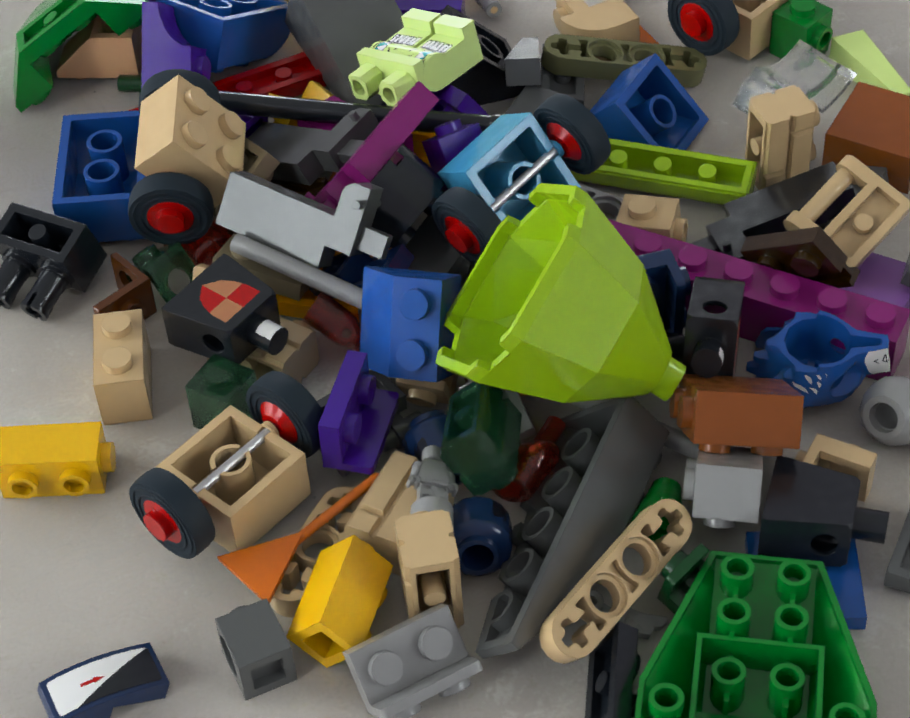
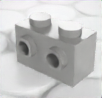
[683,446,763,528]

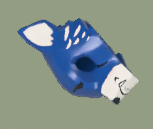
[746,310,891,409]

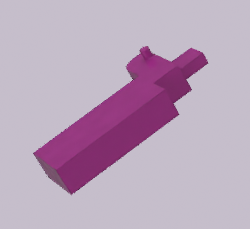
[304,81,440,209]

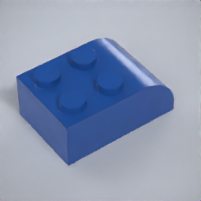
[156,0,291,73]
[52,110,146,242]

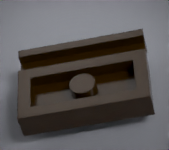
[740,226,860,288]

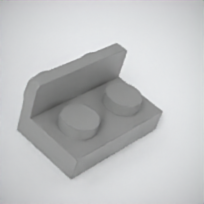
[342,603,483,718]

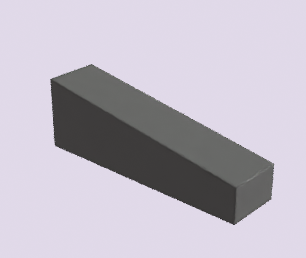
[504,37,542,86]

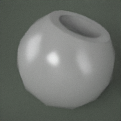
[859,376,910,446]

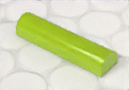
[569,138,757,205]

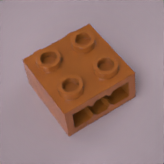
[822,82,910,194]
[669,374,804,456]

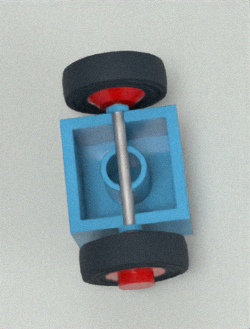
[432,94,611,264]

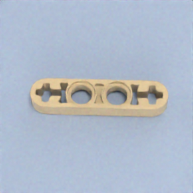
[539,498,692,664]

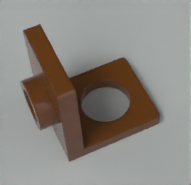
[93,252,157,320]

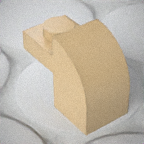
[553,0,640,61]

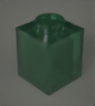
[185,354,257,429]

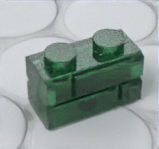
[440,382,522,496]

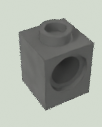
[215,598,297,700]

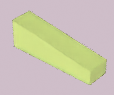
[829,30,910,96]

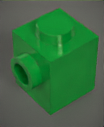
[769,0,833,70]

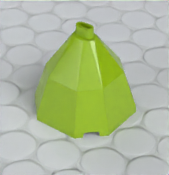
[435,183,686,403]

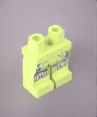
[348,8,484,107]

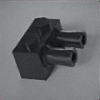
[0,202,107,321]

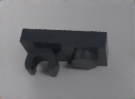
[585,621,641,718]

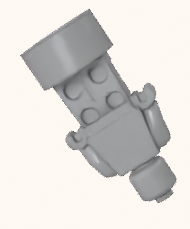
[406,445,459,528]

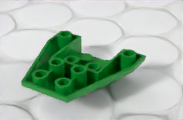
[13,0,149,113]
[634,550,877,718]

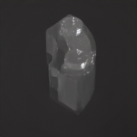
[732,39,857,115]

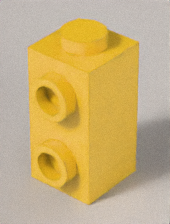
[0,421,116,499]
[286,535,394,668]

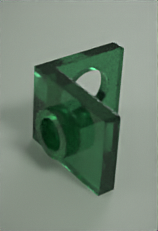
[125,242,195,303]

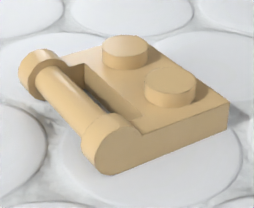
[783,155,910,268]

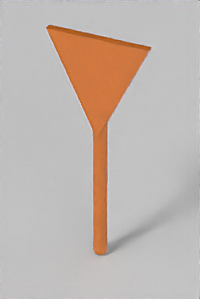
[217,472,379,604]

